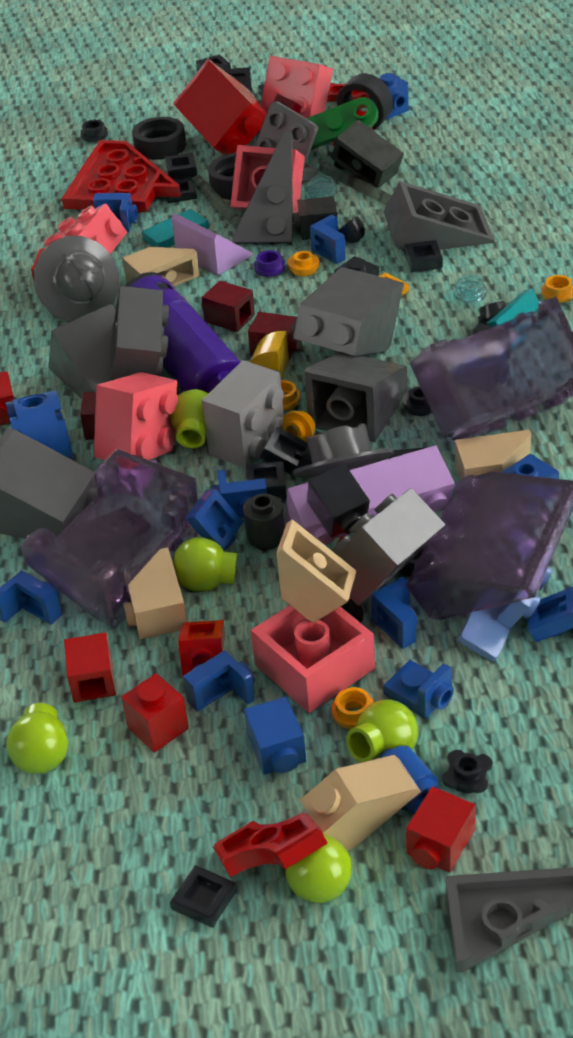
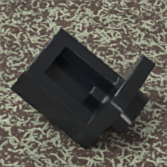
[259,426,321,477]

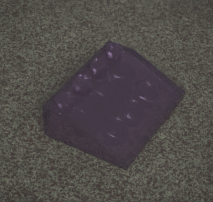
[405,471,573,620]

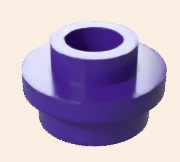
[254,250,285,277]

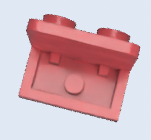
[44,203,128,254]

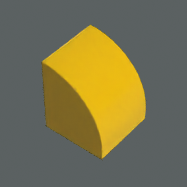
[250,331,289,379]

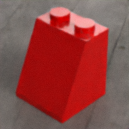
[173,59,267,155]

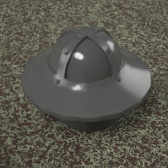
[34,236,119,323]
[292,423,394,479]

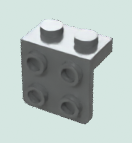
[255,102,319,181]

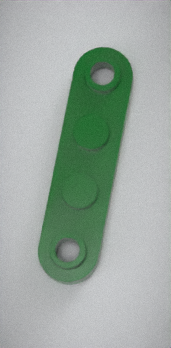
[307,97,378,150]

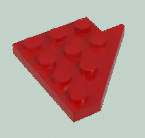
[61,140,181,213]

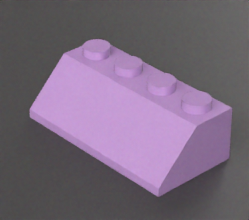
[285,445,455,545]

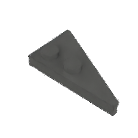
[232,132,293,244]
[445,867,573,972]

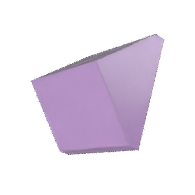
[171,213,253,275]

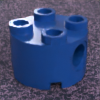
[6,390,73,460]

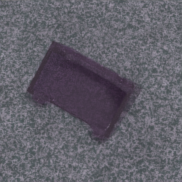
[21,449,198,628]

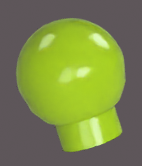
[170,389,209,448]
[172,537,238,592]
[346,699,418,762]
[6,703,69,774]
[285,835,352,903]

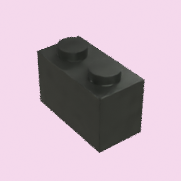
[331,120,404,189]

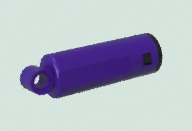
[125,272,241,393]

